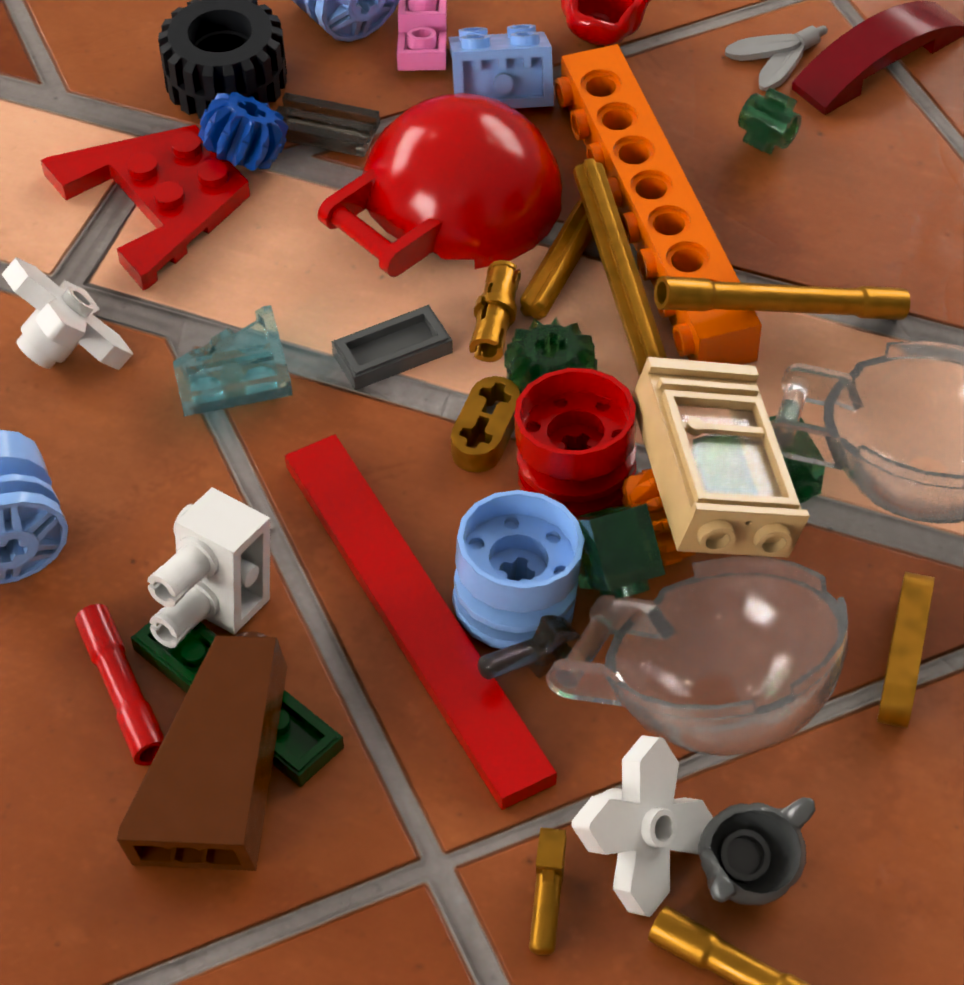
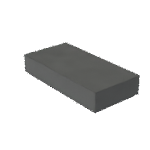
[331,305,453,390]

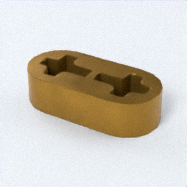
[451,376,520,473]

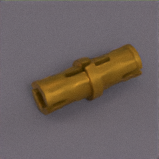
[469,260,521,362]

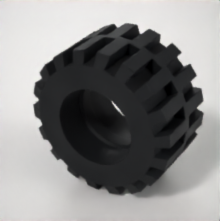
[158,0,287,119]

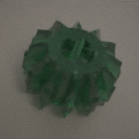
[504,317,598,394]

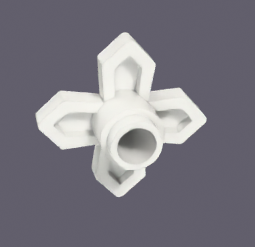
[2,257,133,370]
[572,735,713,917]

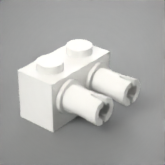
[147,487,270,648]

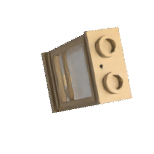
[632,357,810,558]

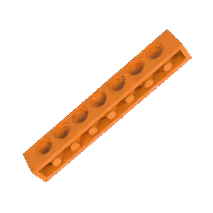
[555,44,762,365]

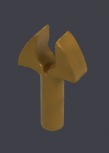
[529,827,567,955]

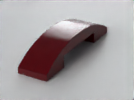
[792,1,964,115]

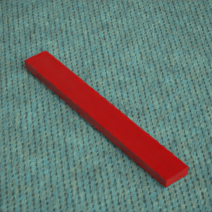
[285,434,557,810]

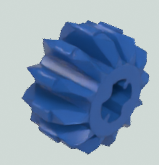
[198,92,289,171]

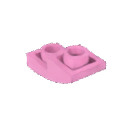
[397,0,447,71]

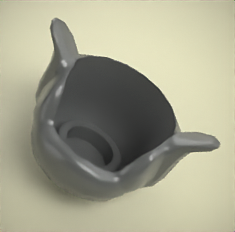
[698,797,816,906]

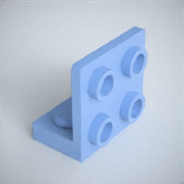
[448,24,554,108]

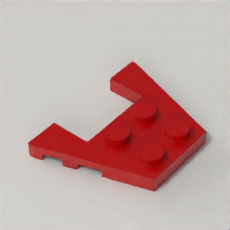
[41,125,250,291]

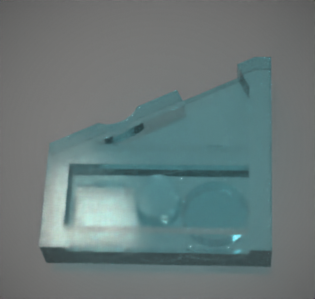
[173,305,293,417]

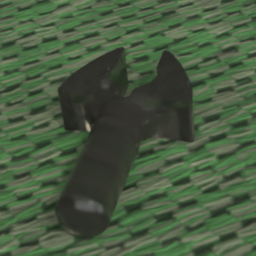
[478,615,581,680]

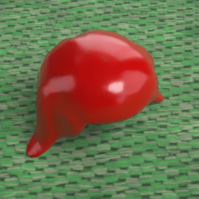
[561,0,651,45]

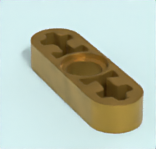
[877,572,935,729]

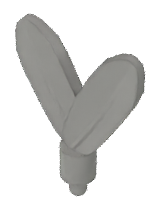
[725,25,828,91]

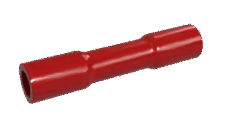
[75,604,164,766]

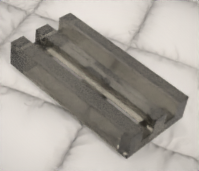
[276,92,380,157]

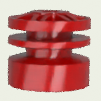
[514,368,636,522]

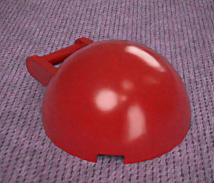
[317,93,562,277]

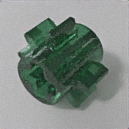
[738,87,802,154]

